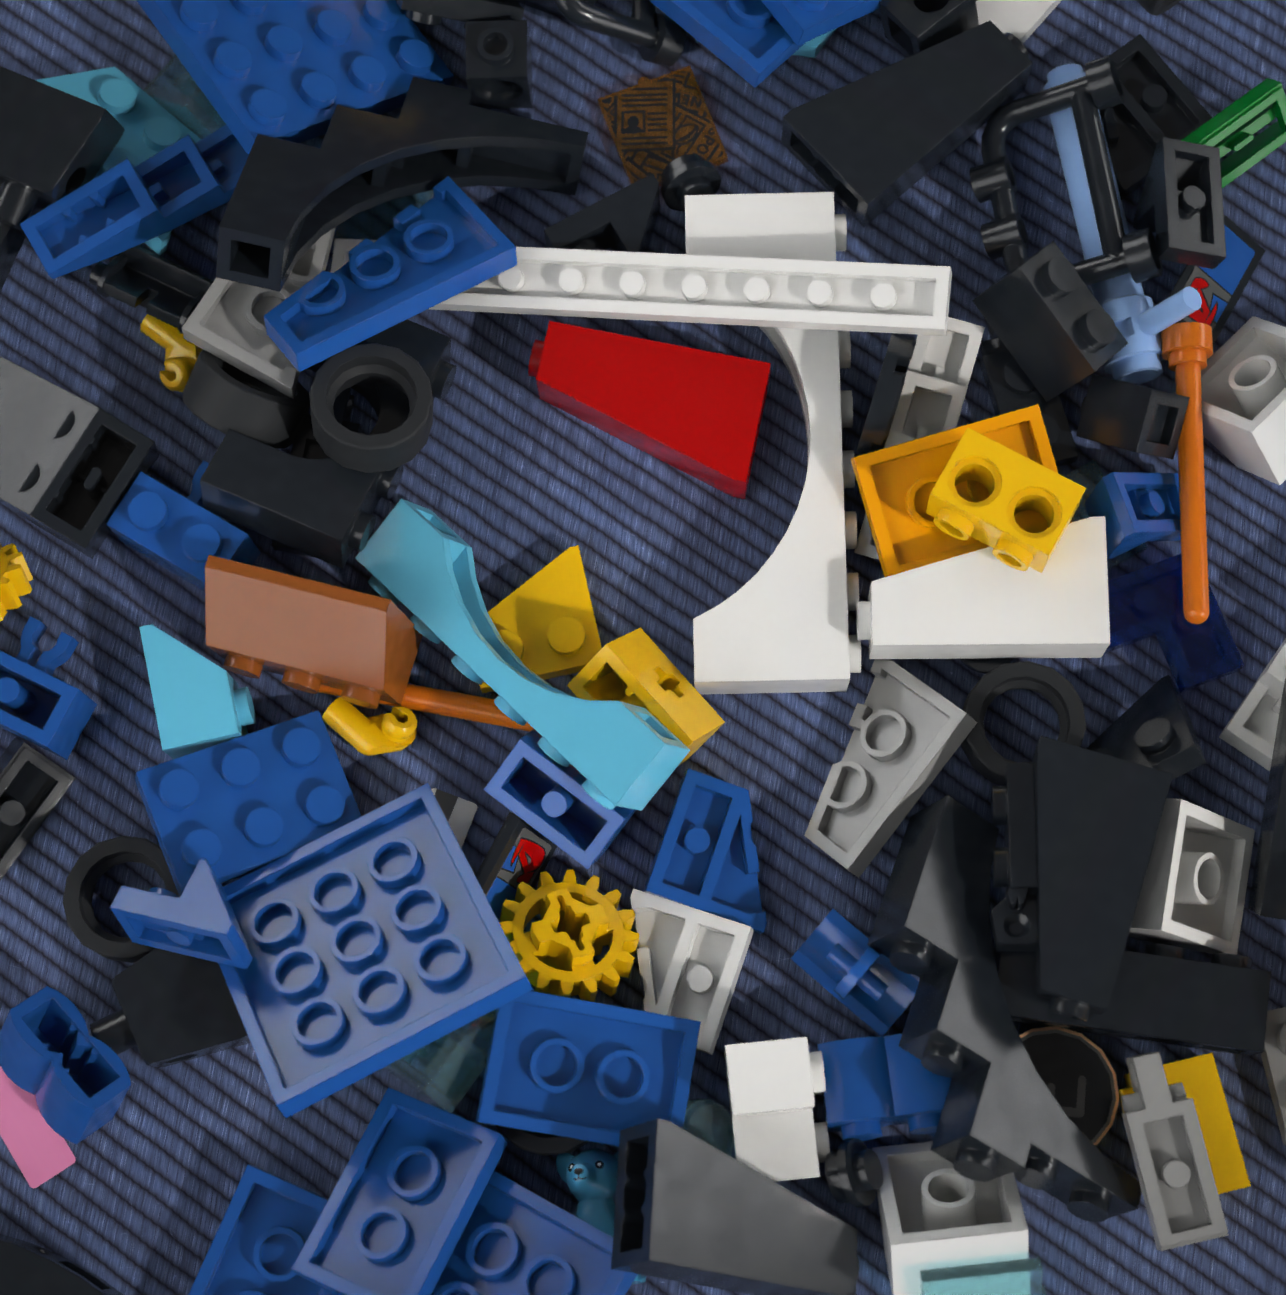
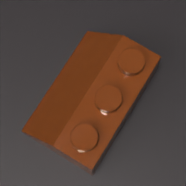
[205,555,423,709]

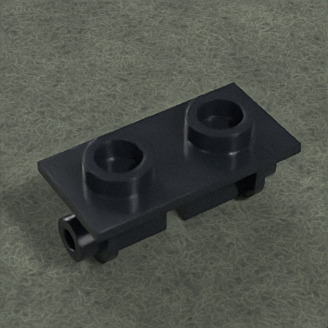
[89,245,213,335]

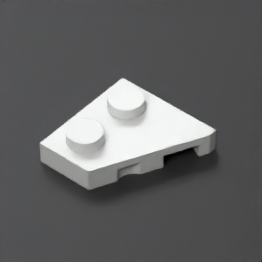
[630,888,754,1055]

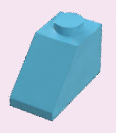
[139,624,256,759]

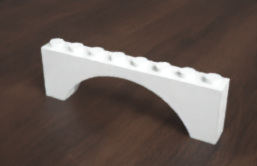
[685,192,861,694]

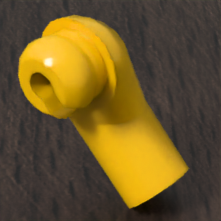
[140,314,203,392]

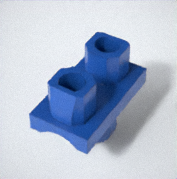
[790,909,919,1037]

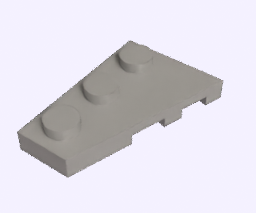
[182,227,336,399]
[804,659,978,878]

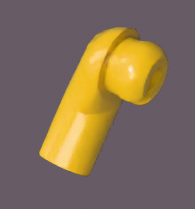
[322,697,418,756]

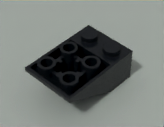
[0,356,159,559]

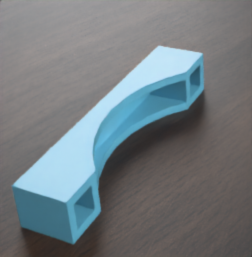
[355,498,690,811]

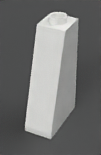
[856,516,1110,659]

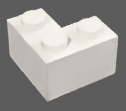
[724,1037,830,1182]

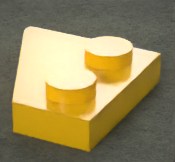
[479,545,602,694]

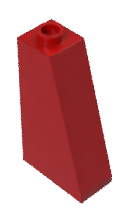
[528,321,771,499]

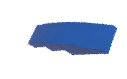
[20,125,248,279]

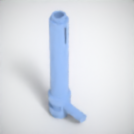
[1043,64,1202,385]

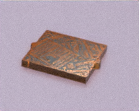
[597,66,728,187]

